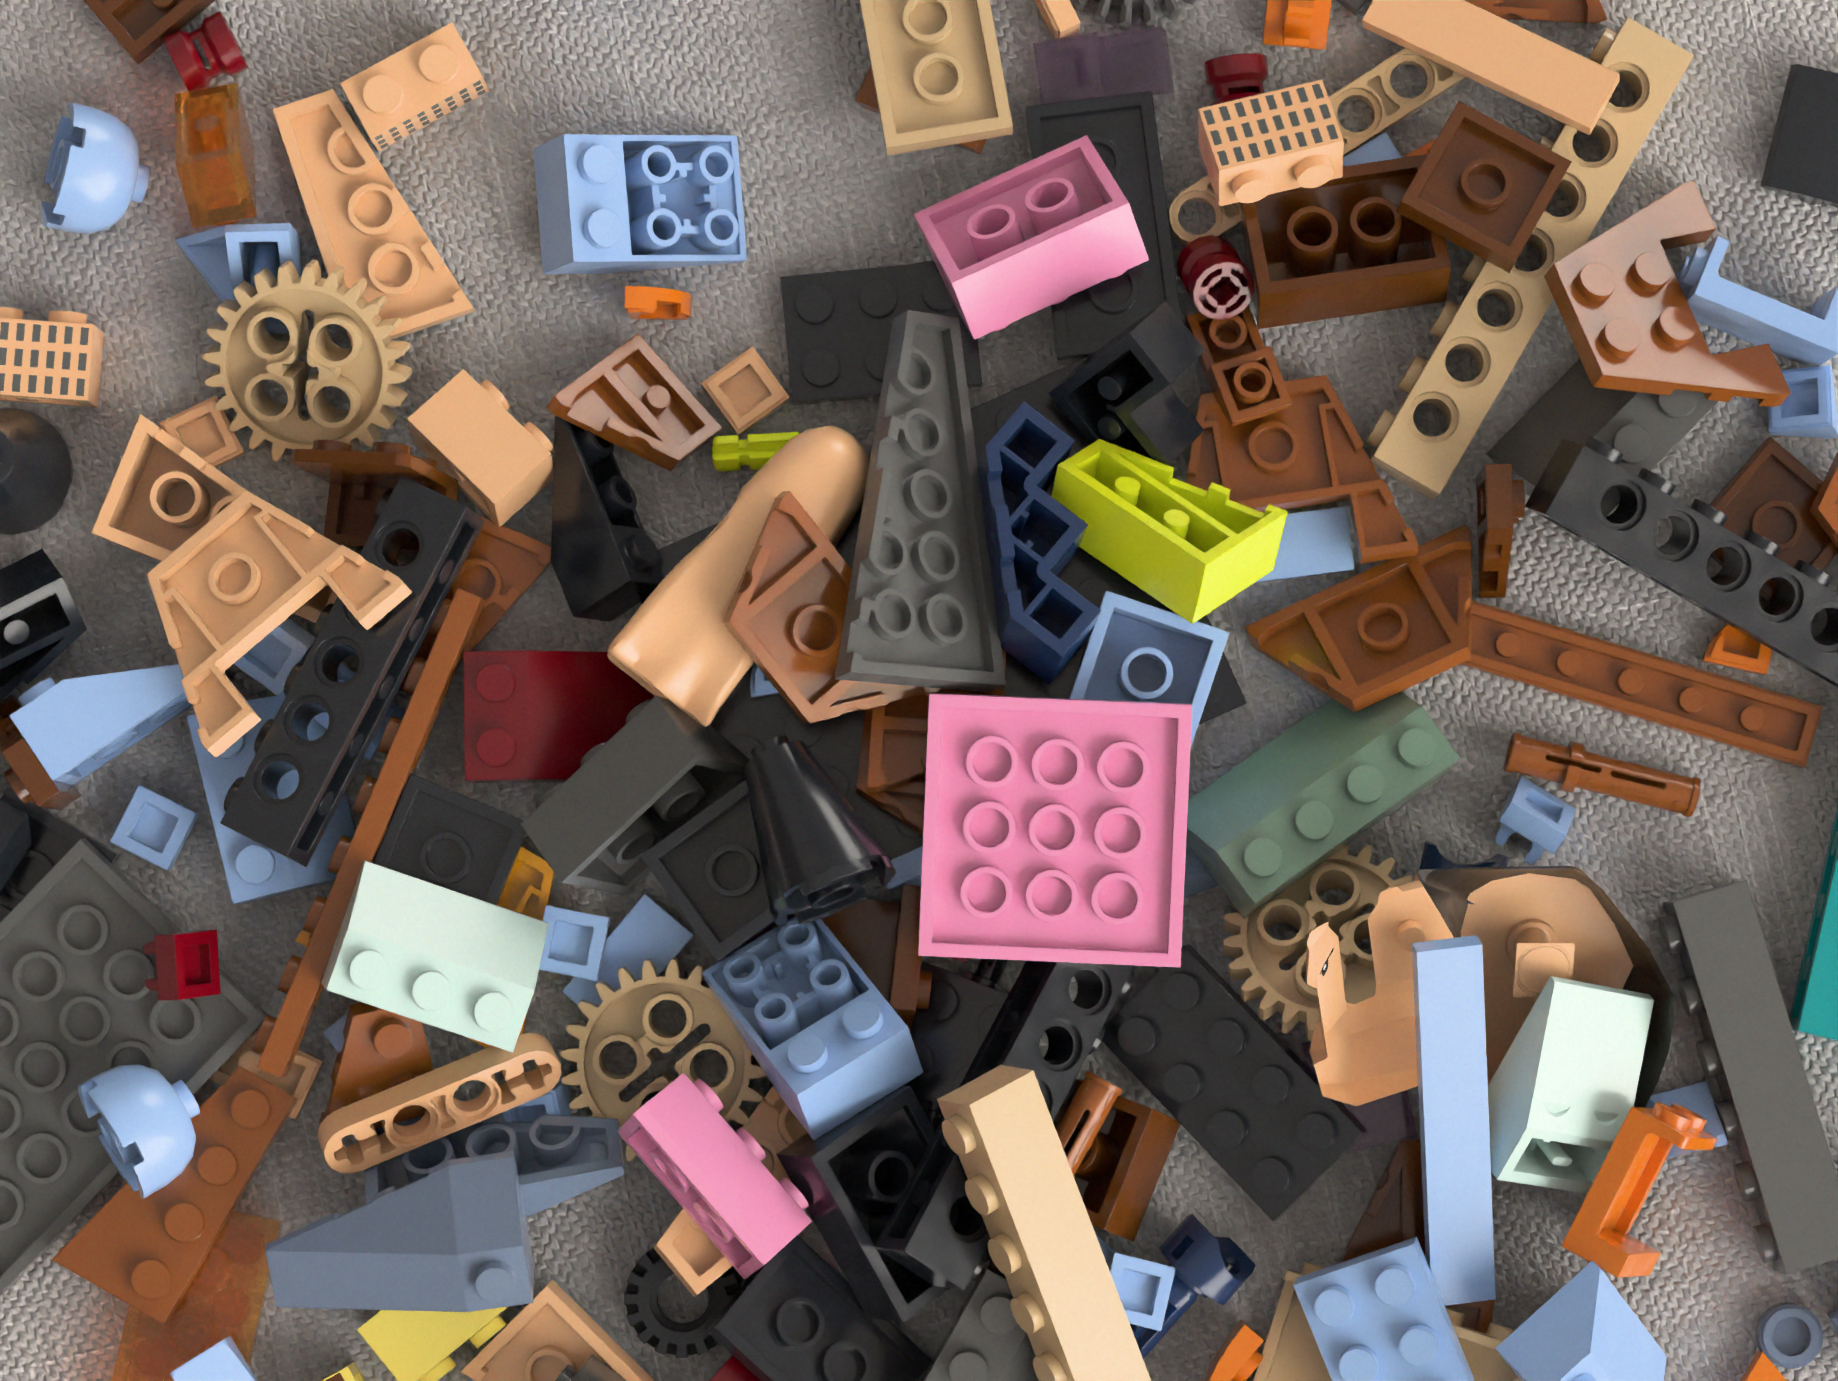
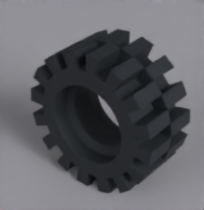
[624,1248,741,1358]

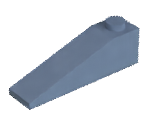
[364,1112,625,1218]
[265,1151,534,1312]

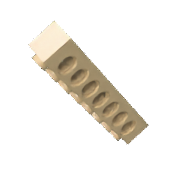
[1366,17,1694,500]

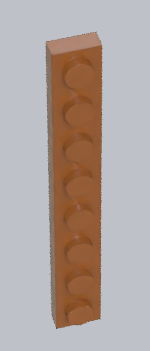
[252,588,485,1078]

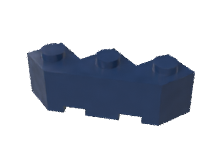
[978,402,1101,685]

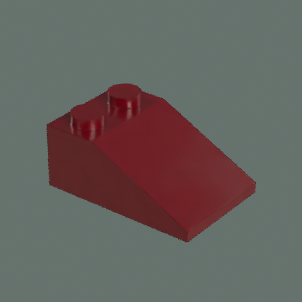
[463,650,654,783]

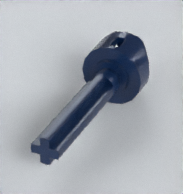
[1130,1213,1256,1359]

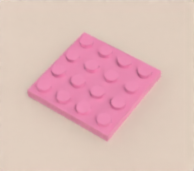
[918,693,1192,967]

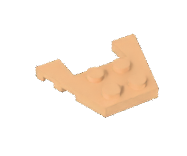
[147,490,412,758]

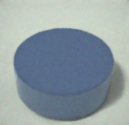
[1755,1303,1823,1369]

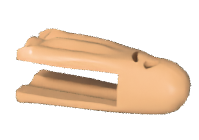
[607,425,870,727]

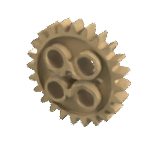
[202,260,412,462]
[1223,844,1413,1041]
[560,958,767,1162]

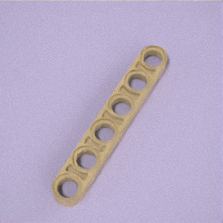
[1168,48,1467,246]

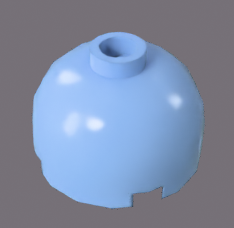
[41,102,150,234]
[78,1064,200,1199]

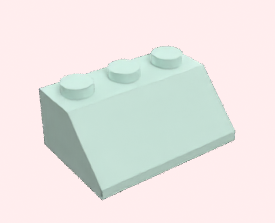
[321,860,549,1053]

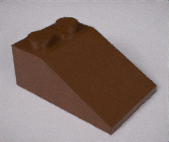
[1053,1079,1180,1242]

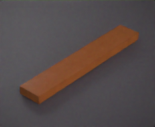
[1459,601,1823,768]

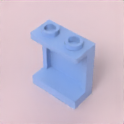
[1676,236,1838,367]

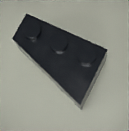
[0,549,87,702]

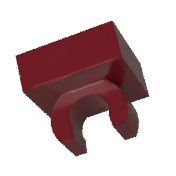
[143,930,221,1000]

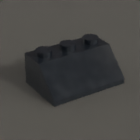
[776,1086,991,1323]

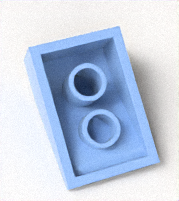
[10,664,233,785]

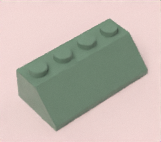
[1186,692,1460,919]

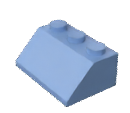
[187,695,356,905]
[1495,1260,1667,1381]

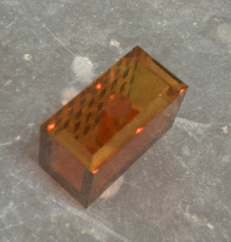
[175,83,257,228]

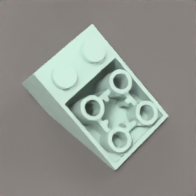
[1488,976,1654,1194]

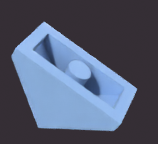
[175,223,302,334]

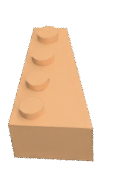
[91,414,338,624]

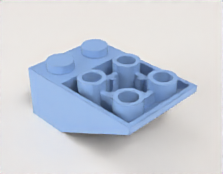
[533,134,747,274]
[702,916,923,1140]

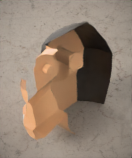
[1306,866,1676,1108]

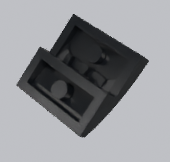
[1760,64,1838,208]

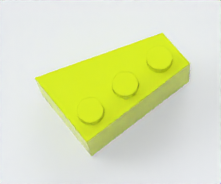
[1051,439,1288,624]

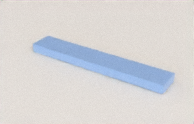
[1412,935,1496,1306]

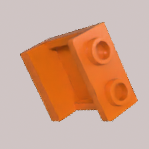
[1561,1102,1718,1278]

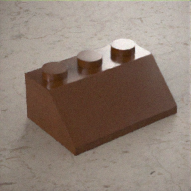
[1240,154,1451,329]

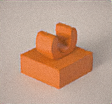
[1262,0,1332,50]

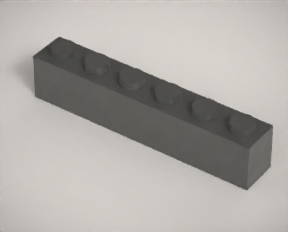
[1659,880,1838,1274]

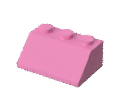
[913,135,1149,340]
[617,1073,812,1280]

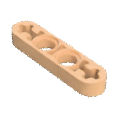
[317,1033,562,1174]

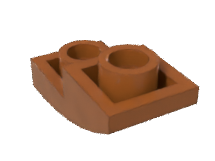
[1184,304,1293,427]

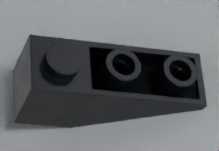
[551,416,664,622]

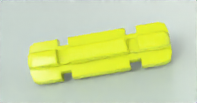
[712,432,799,472]

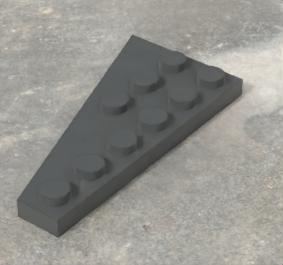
[835,310,1006,692]

